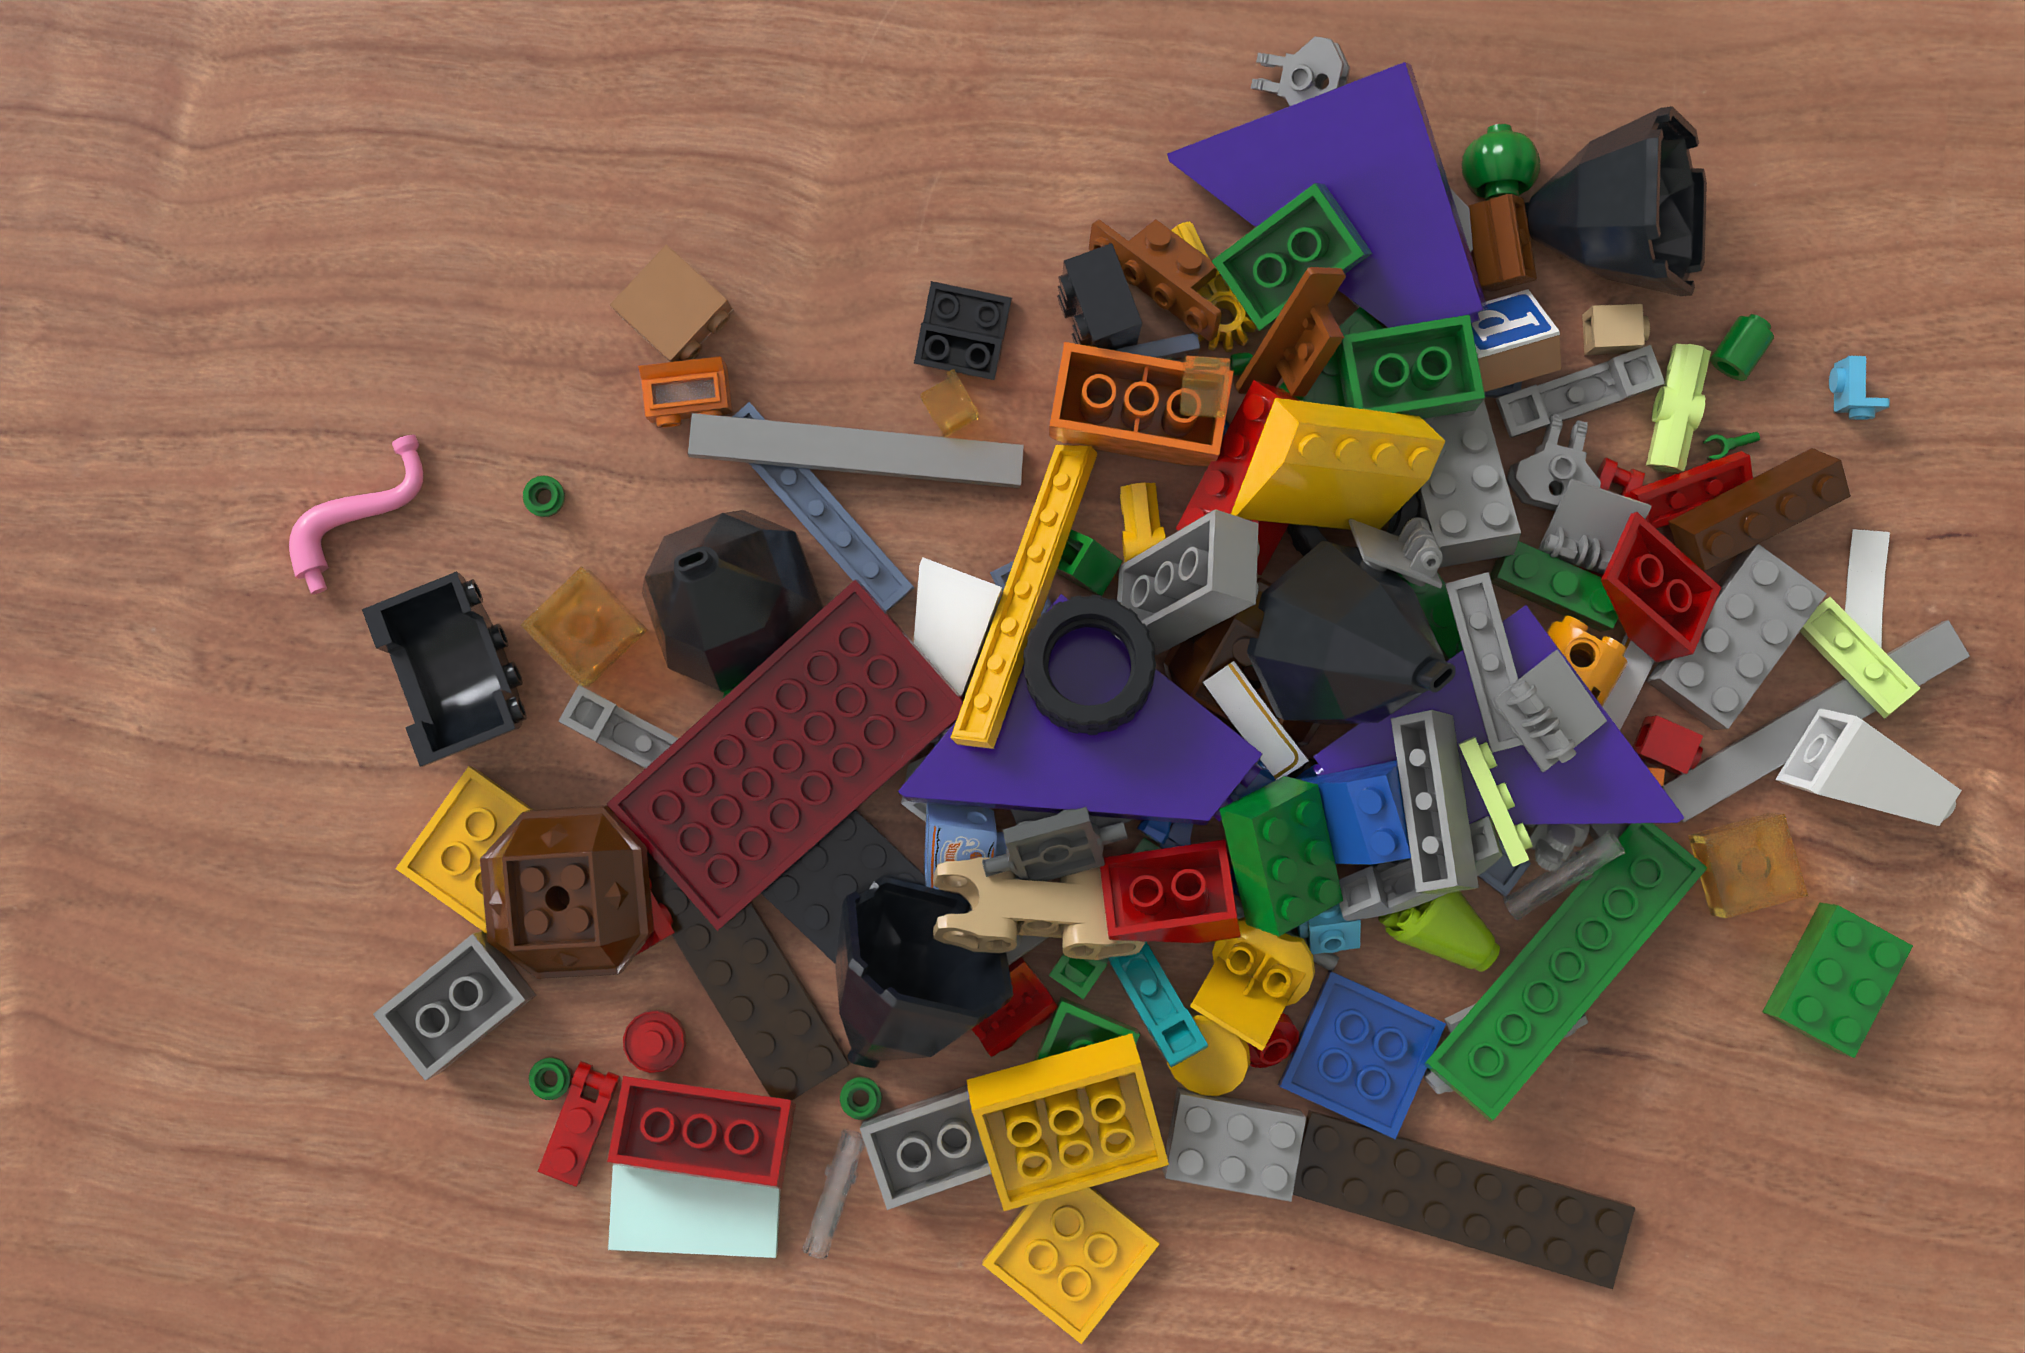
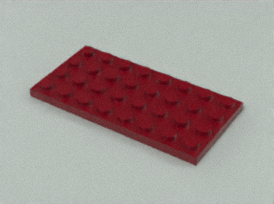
[607,579,964,931]

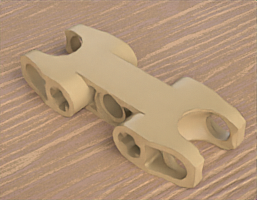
[933,857,1145,960]

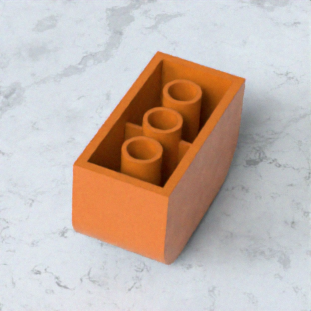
[1049,342,1234,466]

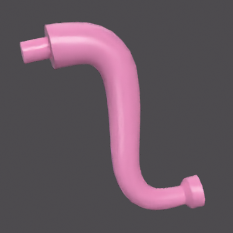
[289,435,423,594]

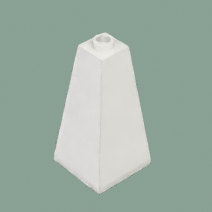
[914,557,1003,744]
[1775,709,1962,826]

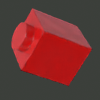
[1632,715,1703,774]

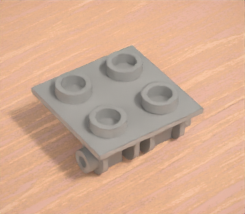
[1538,479,1651,574]
[1349,518,1443,588]
[1492,650,1607,772]

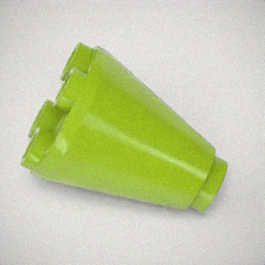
[1378,891,1500,972]

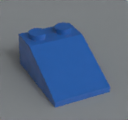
[1300,760,1411,865]

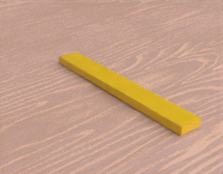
[950,445,1097,749]

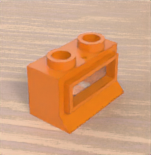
[638,356,732,428]

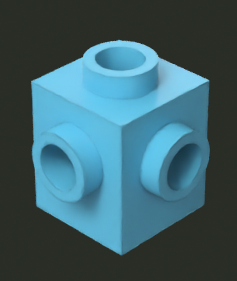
[1297,904,1361,954]

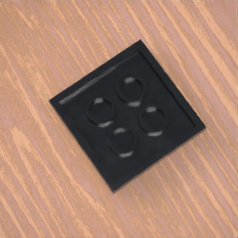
[761,809,926,964]

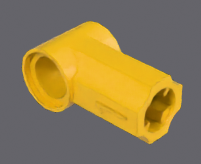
[1120,482,1166,562]

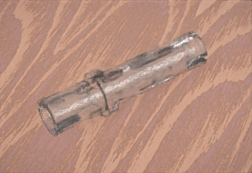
[1503,830,1625,921]
[802,1129,865,1259]

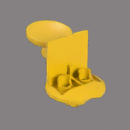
[1167,917,1315,1096]

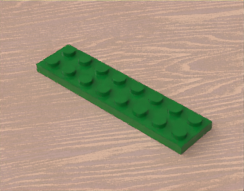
[1424,823,1708,1122]

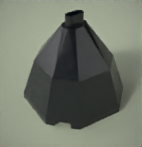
[1524,106,1707,296]
[642,510,824,692]
[1247,541,1456,725]
[835,876,1014,1068]

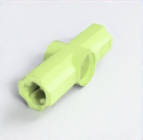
[1646,343,1711,473]

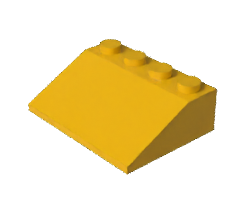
[1231,398,1445,530]
[966,1033,1169,1211]

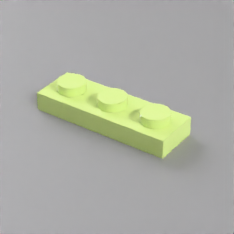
[1799,597,1921,719]
[1458,737,1533,867]

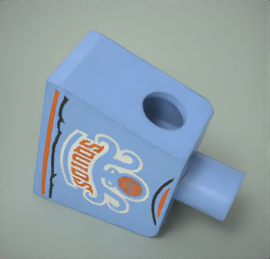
[924,803,1007,889]

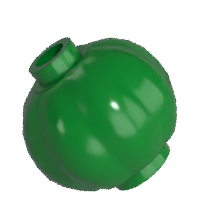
[1461,124,1540,201]

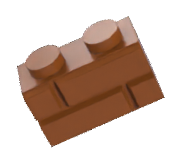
[1468,194,1537,292]

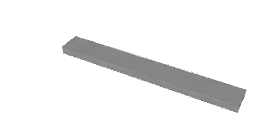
[688,413,1024,488]
[1662,620,1970,823]

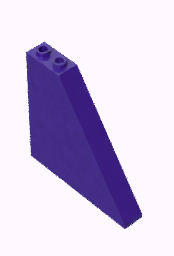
[1167,62,1488,328]
[898,594,1263,825]
[1312,605,1685,825]

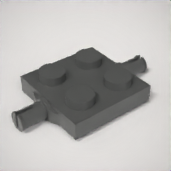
[982,807,1128,881]

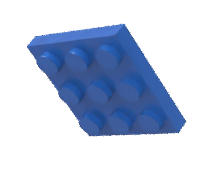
[1278,970,1446,1139]

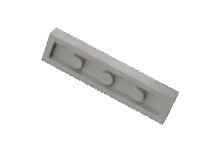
[1445,572,1523,753]

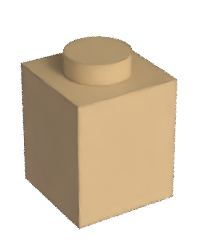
[1582,304,1650,355]

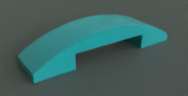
[1107,941,1208,1068]

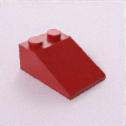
[1601,512,1722,663]
[1100,839,1241,943]

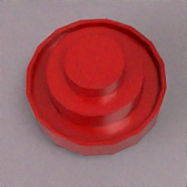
[623,1010,686,1073]
[1246,1013,1299,1068]

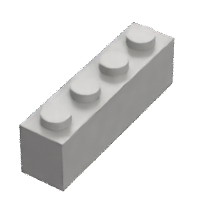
[1391,710,1479,895]

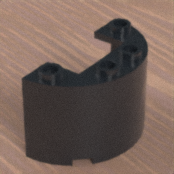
[362,571,527,767]

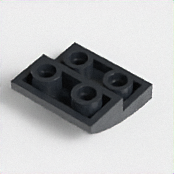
[914,281,1012,380]

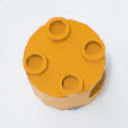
[1547,615,1628,707]

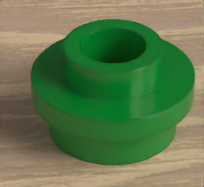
[523,475,565,517]
[529,1057,571,1100]
[840,1077,882,1120]

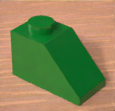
[1056,529,1123,596]

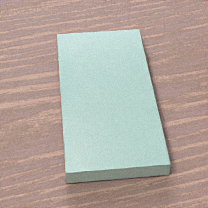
[608,1165,781,1258]

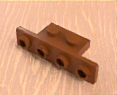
[1089,219,1222,341]
[1235,267,1346,396]

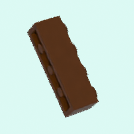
[1668,448,1851,571]

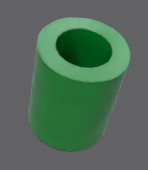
[1710,314,1774,381]

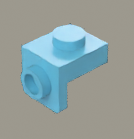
[1829,356,1890,420]

